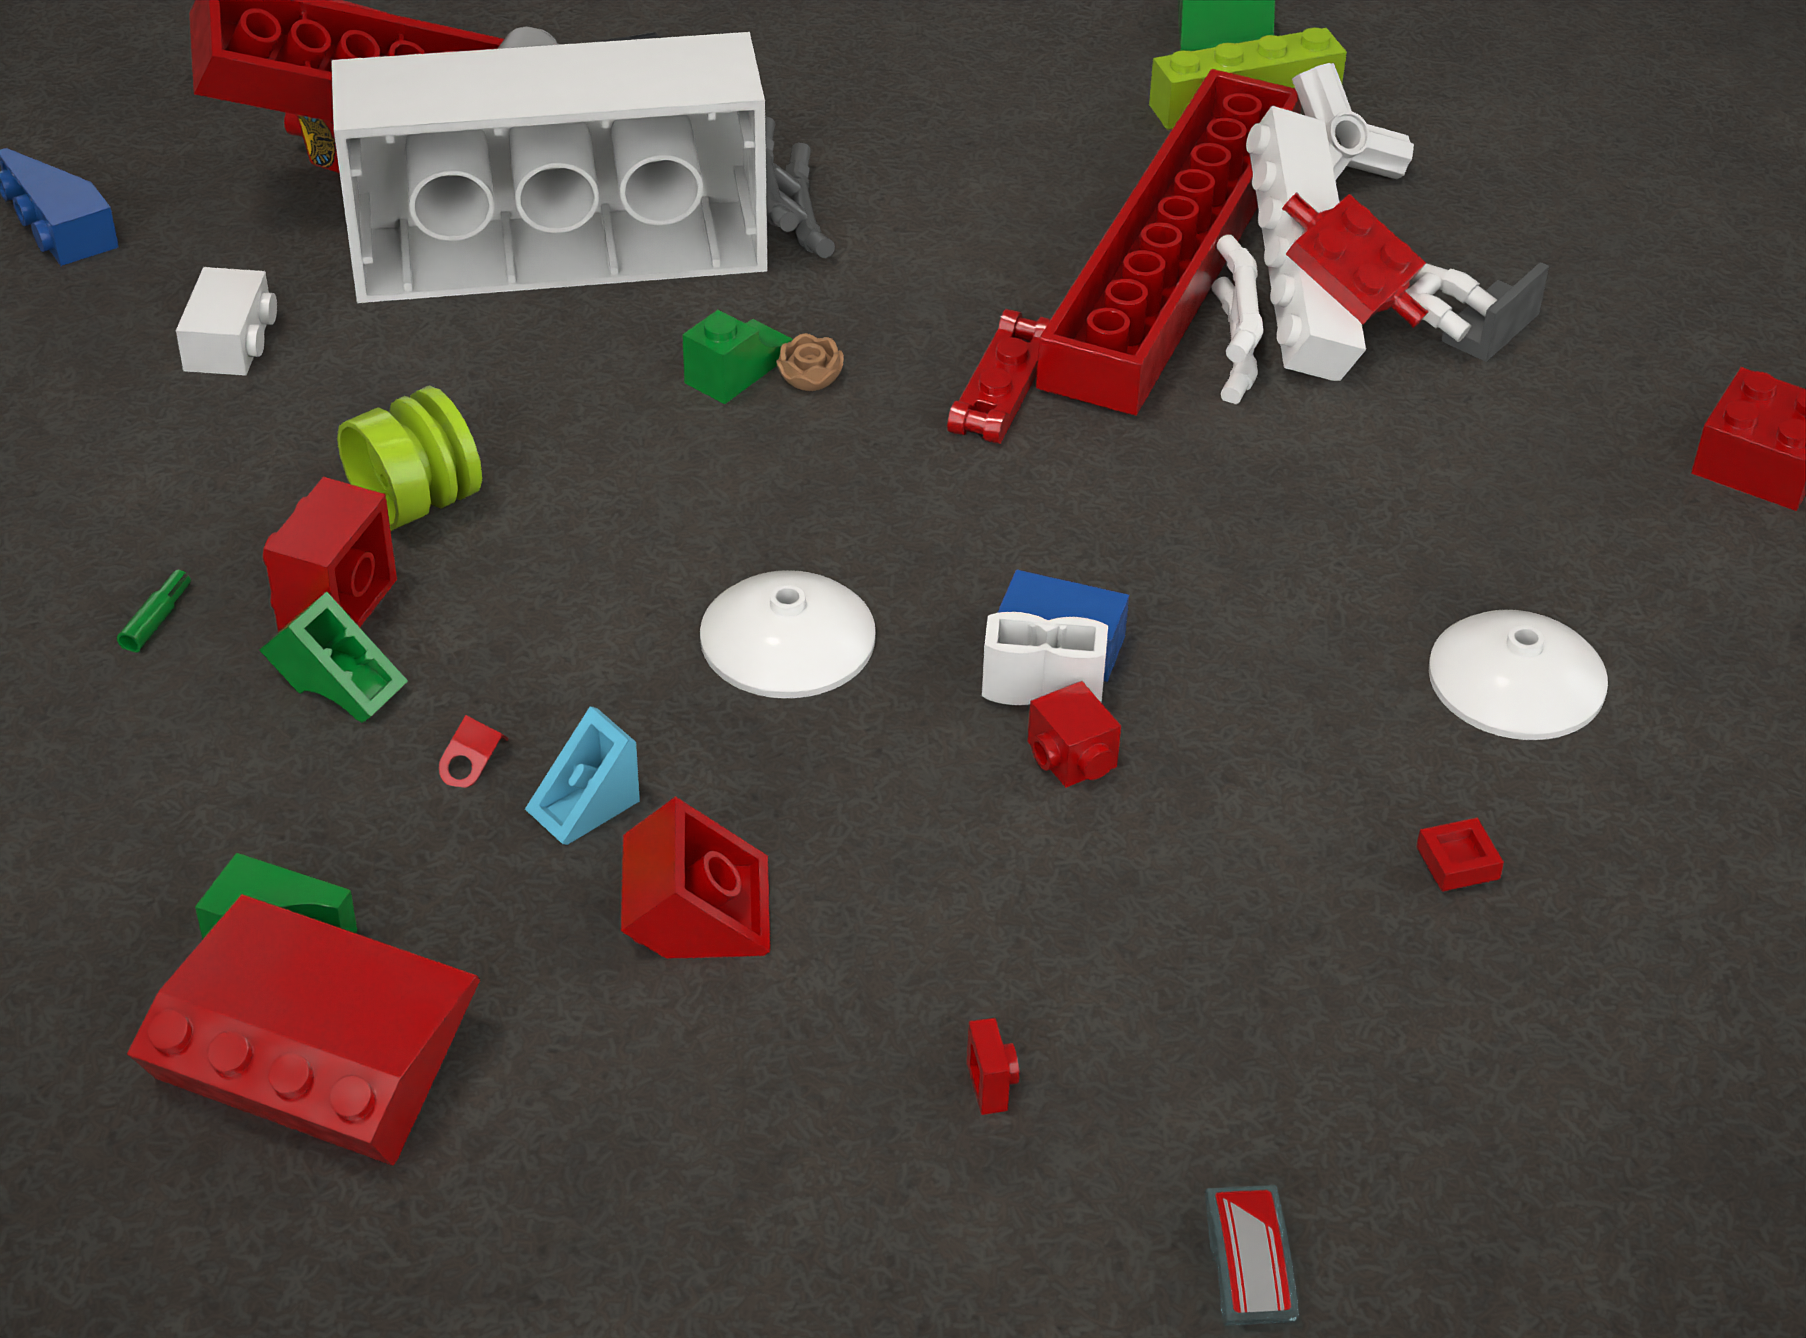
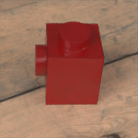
[1027,681,1121,788]

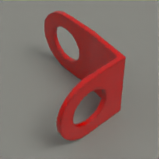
[439,715,509,788]

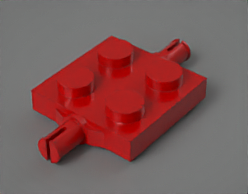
[1282,192,1429,328]

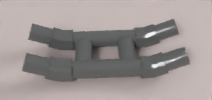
[765,116,835,258]

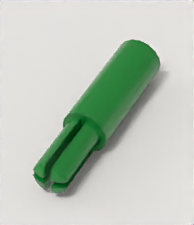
[117,570,191,653]

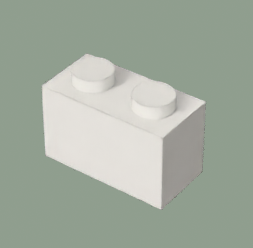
[176,267,277,375]

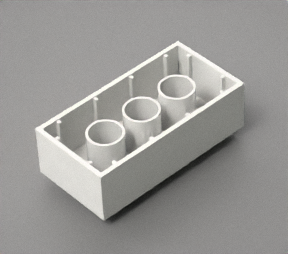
[332,32,767,303]

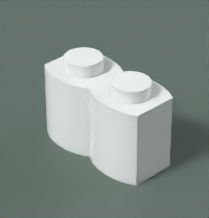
[982,612,1108,705]

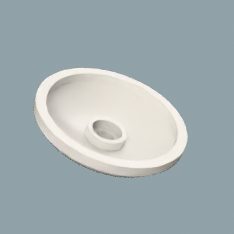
[700,571,876,698]
[1429,610,1608,740]

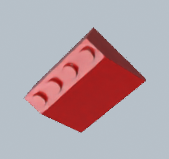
[127,894,480,1166]

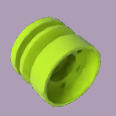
[337,385,482,531]

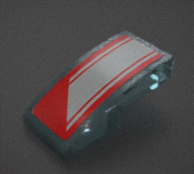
[1204,1185,1299,1326]

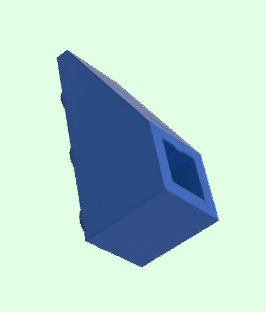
[0,148,119,266]

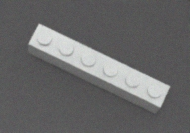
[1246,106,1366,381]

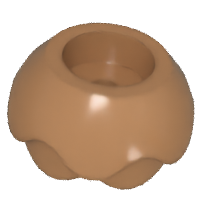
[776,333,844,391]

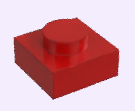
[1416,817,1504,892]
[967,1018,1019,1115]

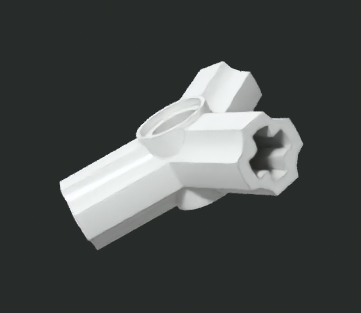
[1292,63,1414,180]

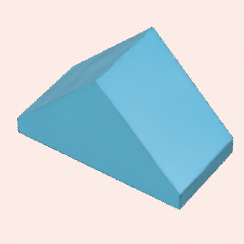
[525,706,640,845]

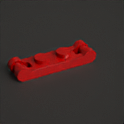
[947,309,1051,444]

